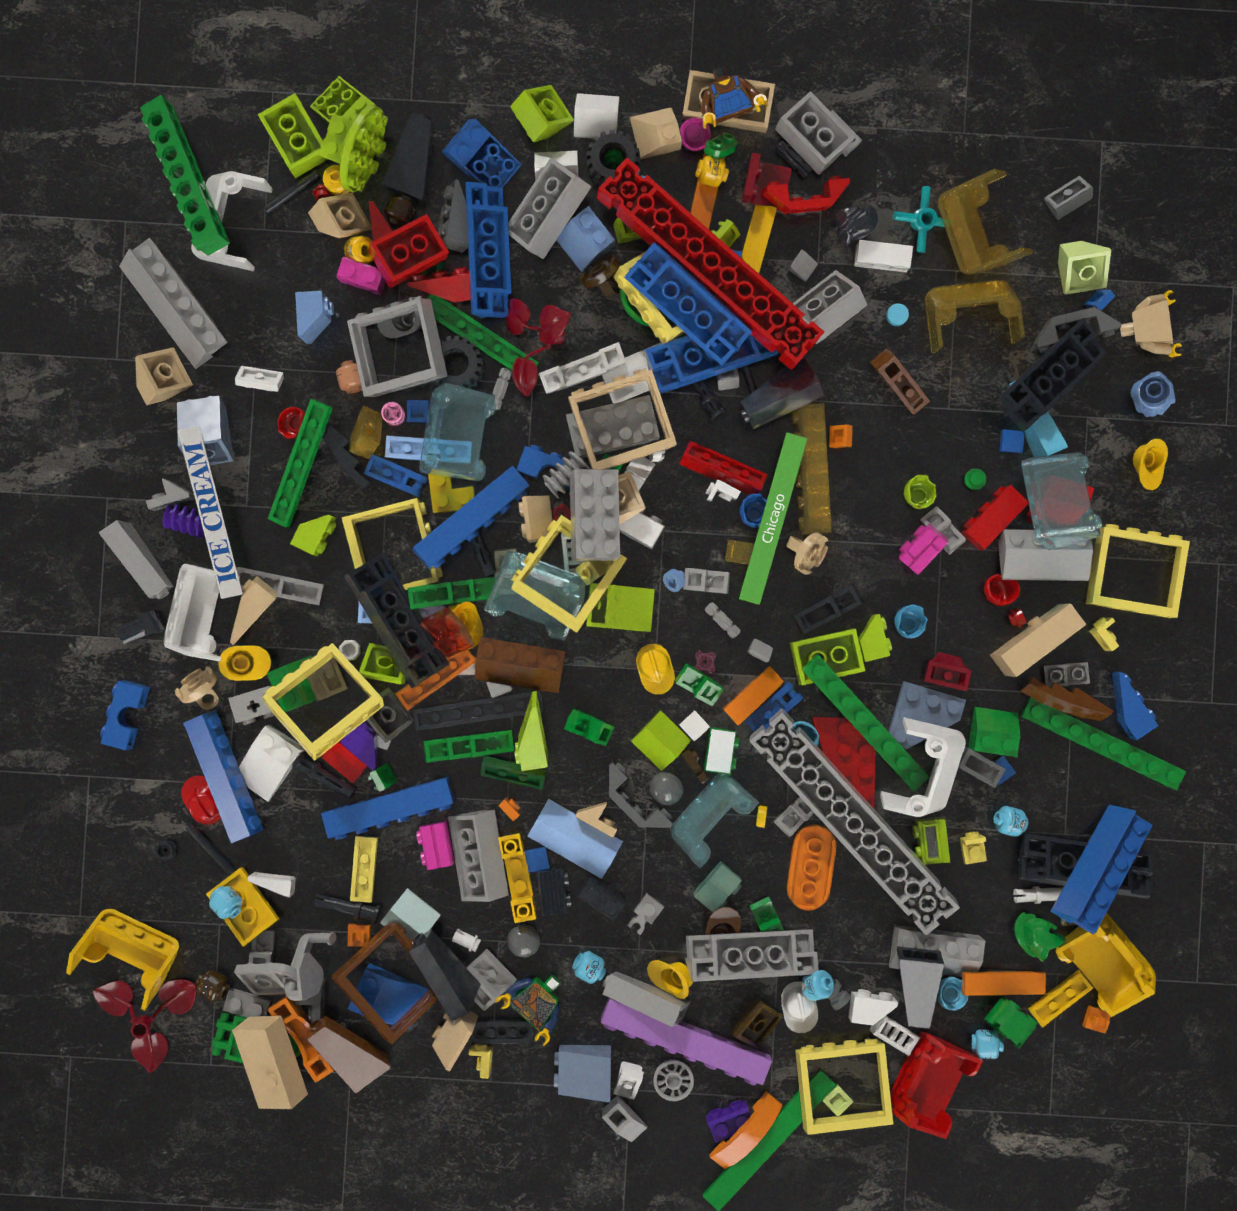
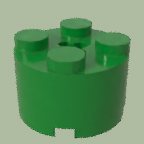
[984,997,1038,1048]

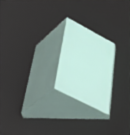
[380,888,440,940]

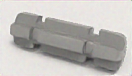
[489,368,512,410]
[705,603,740,638]

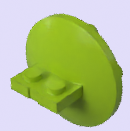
[319,105,388,192]

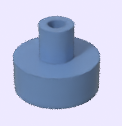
[663,569,685,592]

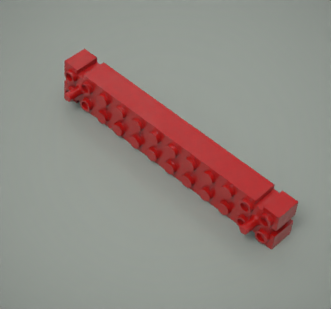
[596,158,825,370]

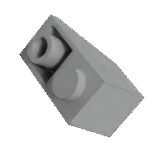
[602,1095,647,1142]

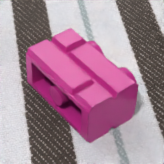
[337,257,386,296]
[899,523,948,575]
[417,820,455,870]

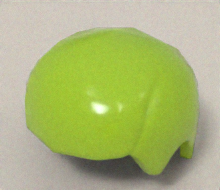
[904,475,936,510]

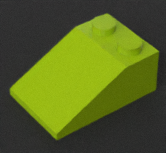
[515,691,548,771]

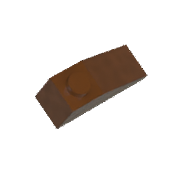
[870,348,930,415]

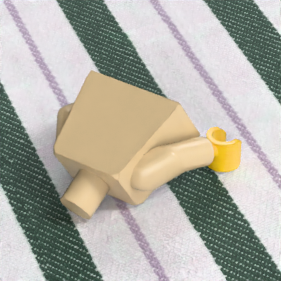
[1120,290,1182,357]

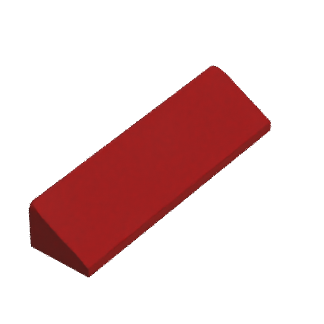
[680,441,768,495]

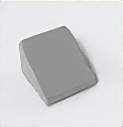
[789,250,818,282]
[716,369,739,390]
[747,639,773,662]
[486,681,513,698]

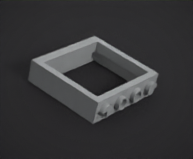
[347,296,448,397]

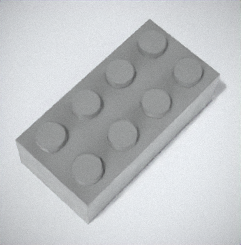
[566,395,660,458]
[570,469,620,561]

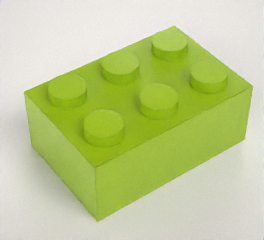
[258,93,328,178]
[789,629,865,685]

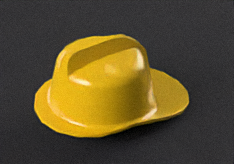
[1133,439,1168,490]
[445,602,483,649]
[636,644,675,694]
[218,646,271,681]
[647,960,693,999]

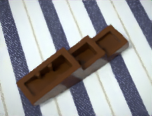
[1021,677,1113,721]

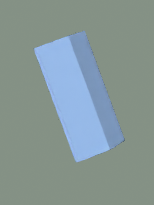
[528,799,623,879]

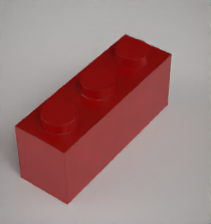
[962,485,1029,550]

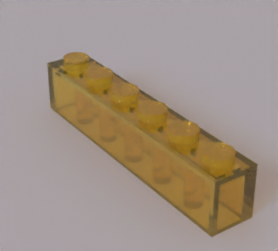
[793,403,831,535]

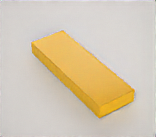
[1027,970,1093,1028]

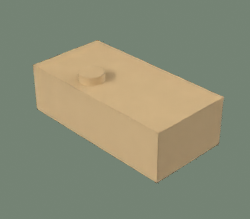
[682,70,775,133]
[990,604,1086,677]
[232,1016,308,1109]

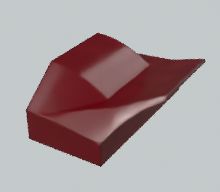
[923,652,972,691]

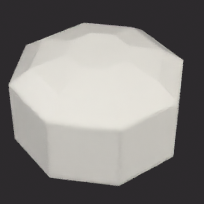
[339,640,361,660]

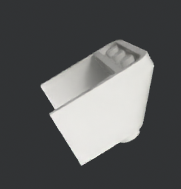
[192,171,273,271]
[164,564,240,661]
[880,717,966,817]

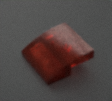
[420,607,474,657]

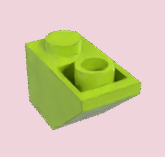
[290,515,336,556]
[858,614,892,662]

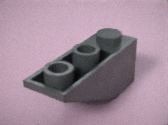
[438,179,468,253]

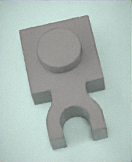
[627,893,664,935]

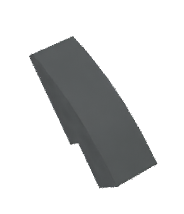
[958,747,1006,788]

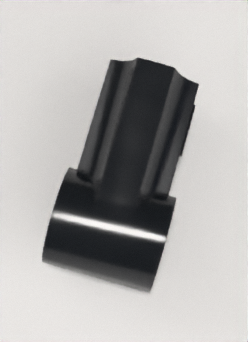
[117,610,165,644]

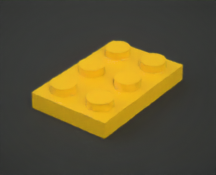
[206,867,280,946]

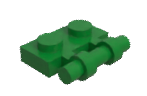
[211,1011,247,1063]

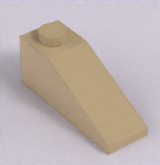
[230,576,277,645]

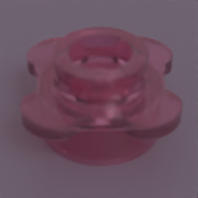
[694,651,716,673]

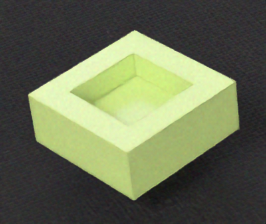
[823,1084,853,1117]

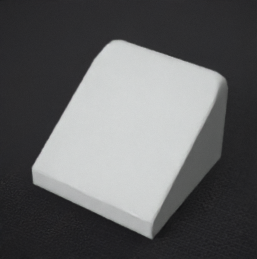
[679,710,710,741]

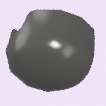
[650,771,684,805]
[506,924,541,958]

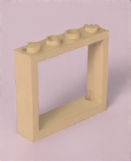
[568,368,677,470]

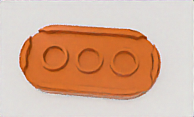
[787,824,836,910]

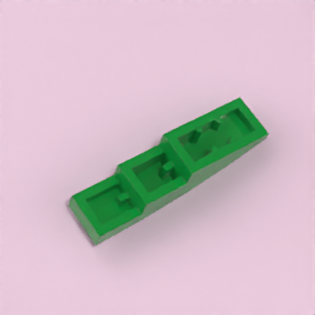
[408,577,497,609]
[423,730,514,763]

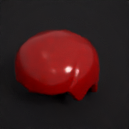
[277,407,305,439]
[984,574,1020,606]

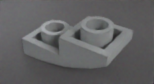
[1044,662,1090,687]

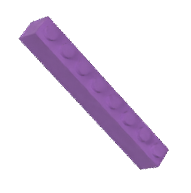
[601,998,772,1085]

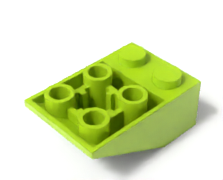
[310,76,376,125]
[587,583,655,632]

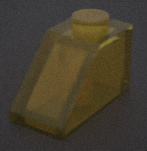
[349,406,382,459]

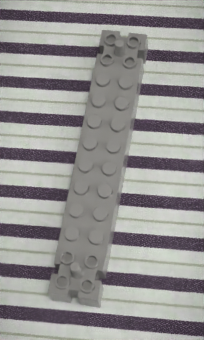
[750,708,960,935]

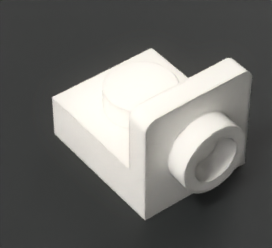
[706,480,741,502]

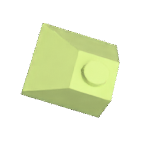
[1058,241,1111,295]

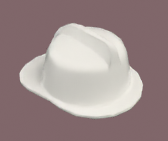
[781,982,818,1033]

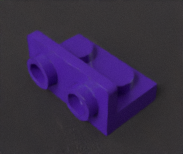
[706,1100,751,1143]

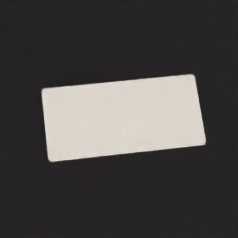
[602,339,676,403]

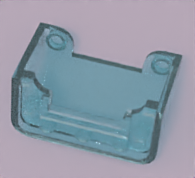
[419,383,496,481]
[1022,452,1103,550]
[484,551,585,641]
[670,773,759,868]

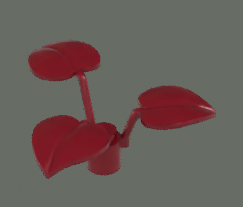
[505,299,571,396]
[93,979,197,1073]

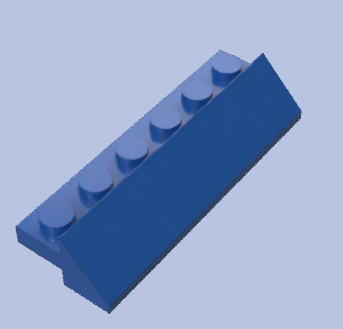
[465,182,511,318]
[624,242,753,366]
[645,334,779,394]
[1051,805,1152,935]

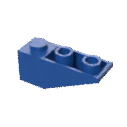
[1112,672,1158,740]

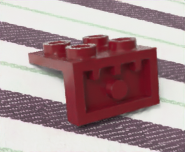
[741,153,792,210]

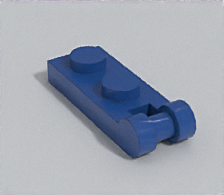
[364,454,428,498]
[744,681,803,732]

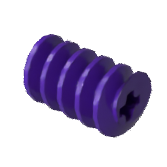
[163,503,205,538]

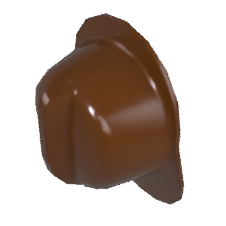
[705,907,741,935]

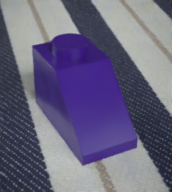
[340,722,379,770]

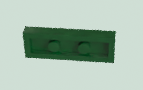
[480,756,547,790]

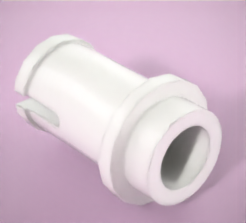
[452,929,481,952]

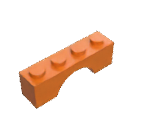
[268,995,334,1083]

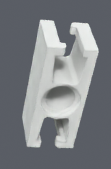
[854,240,913,273]

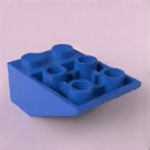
[442,119,522,188]

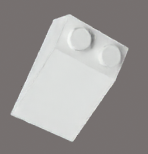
[239,724,305,802]

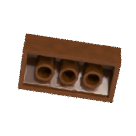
[475,637,566,693]

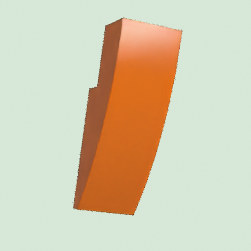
[723,666,784,725]

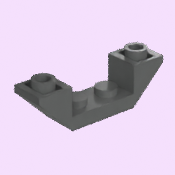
[1031,307,1122,353]
[609,761,673,828]

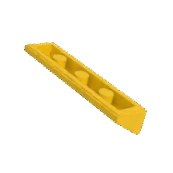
[742,205,777,273]

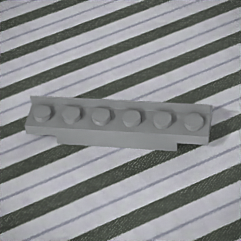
[119,238,228,369]
[685,929,818,982]

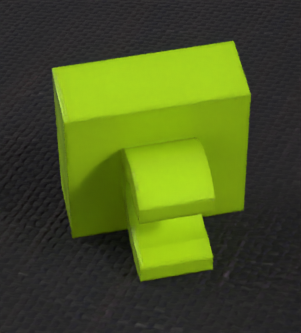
[711,219,740,248]

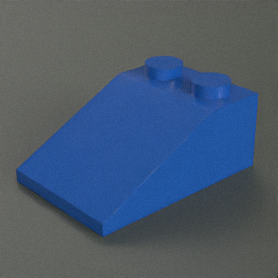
[348,963,428,1029]

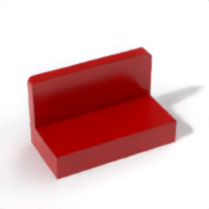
[321,740,368,783]

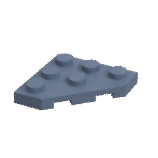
[888,681,966,749]

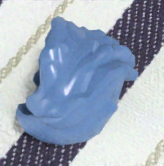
[1131,371,1175,417]

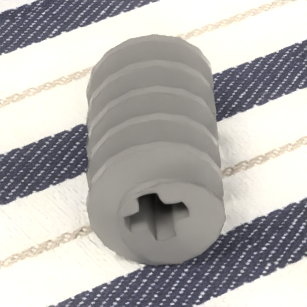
[543,451,590,499]

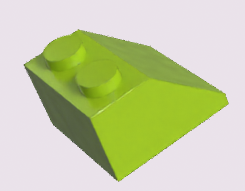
[510,85,574,142]

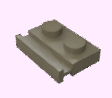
[301,656,348,702]

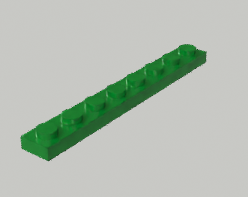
[802,654,929,791]
[1020,697,1186,791]

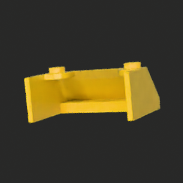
[66,909,179,1011]

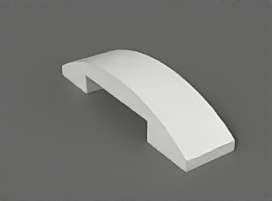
[539,342,626,394]

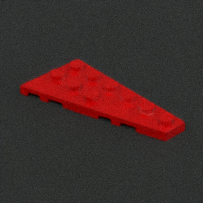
[811,716,876,808]

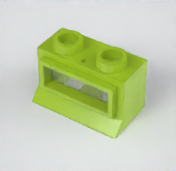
[912,817,950,865]

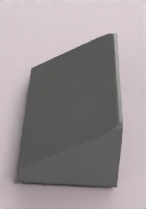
[1044,176,1093,220]

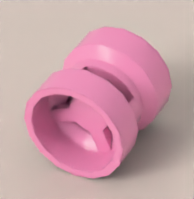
[381,402,406,426]

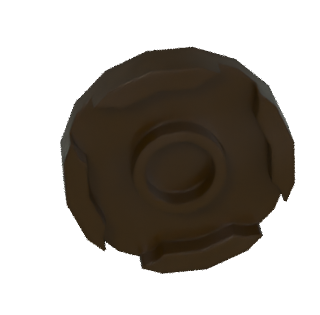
[580,255,620,298]

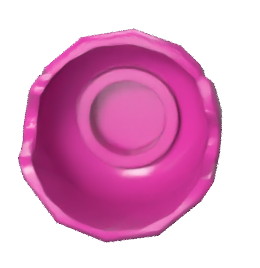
[679,117,711,151]

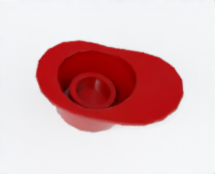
[181,776,221,825]

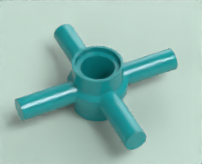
[893,186,954,253]

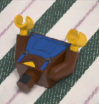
[700,67,768,129]

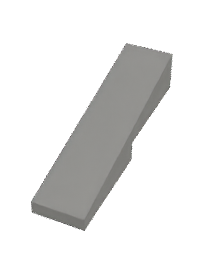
[237,567,323,605]

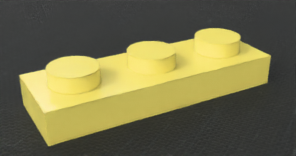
[350,835,378,903]

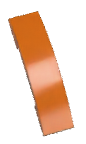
[709,1091,782,1169]

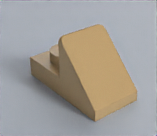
[575,802,617,838]

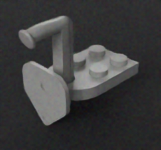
[234,932,336,1001]

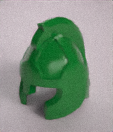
[1014,912,1066,962]

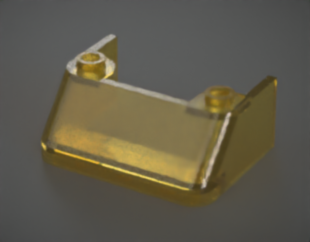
[938,169,1033,274]
[925,280,1025,353]

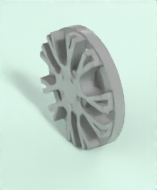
[654,1059,694,1101]

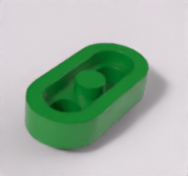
[704,133,738,159]

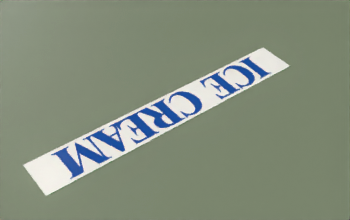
[178,427,242,599]

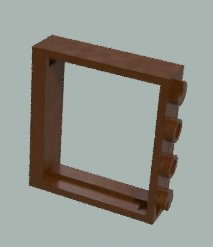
[331,922,438,1044]

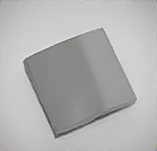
[467,949,517,1011]

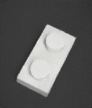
[235,366,284,392]

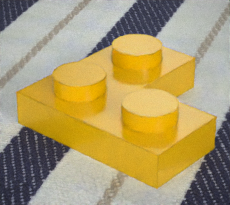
[428,468,475,514]

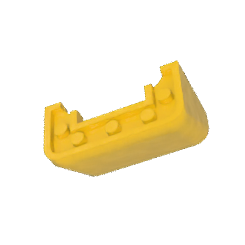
[1056,912,1156,1017]

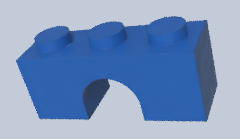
[517,445,586,491]
[100,680,150,750]

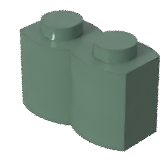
[693,861,742,912]

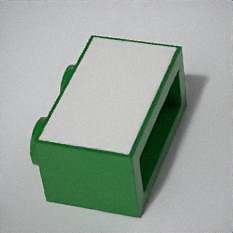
[704,727,739,774]

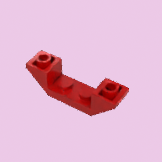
[761,176,850,214]

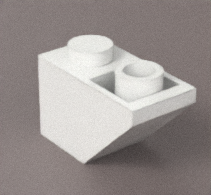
[848,989,898,1025]

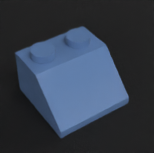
[556,206,615,272]
[295,291,334,344]

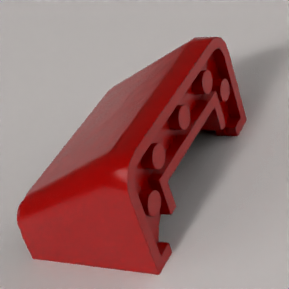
[890,1032,983,1139]

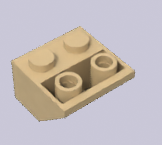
[519,496,555,543]

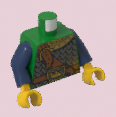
[495,975,561,1046]

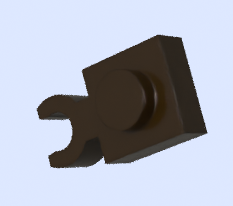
[681,748,709,784]

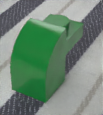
[564,709,614,746]

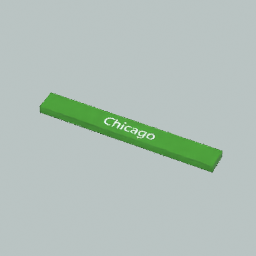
[739,433,808,605]

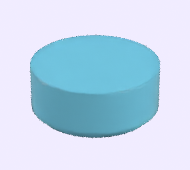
[886,304,909,326]

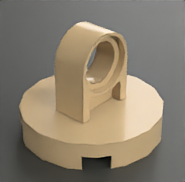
[786,533,828,574]
[175,667,218,709]

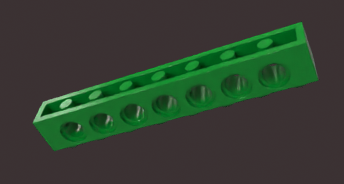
[140,95,230,256]

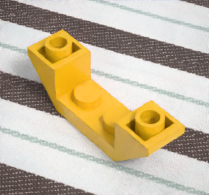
[498,833,536,923]

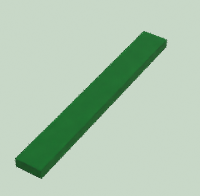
[703,1068,836,1211]

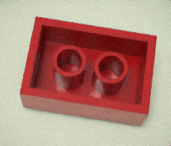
[368,214,449,289]

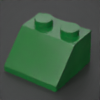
[267,656,316,713]
[968,707,1020,757]

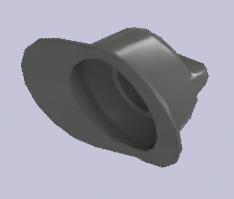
[377,299,422,338]

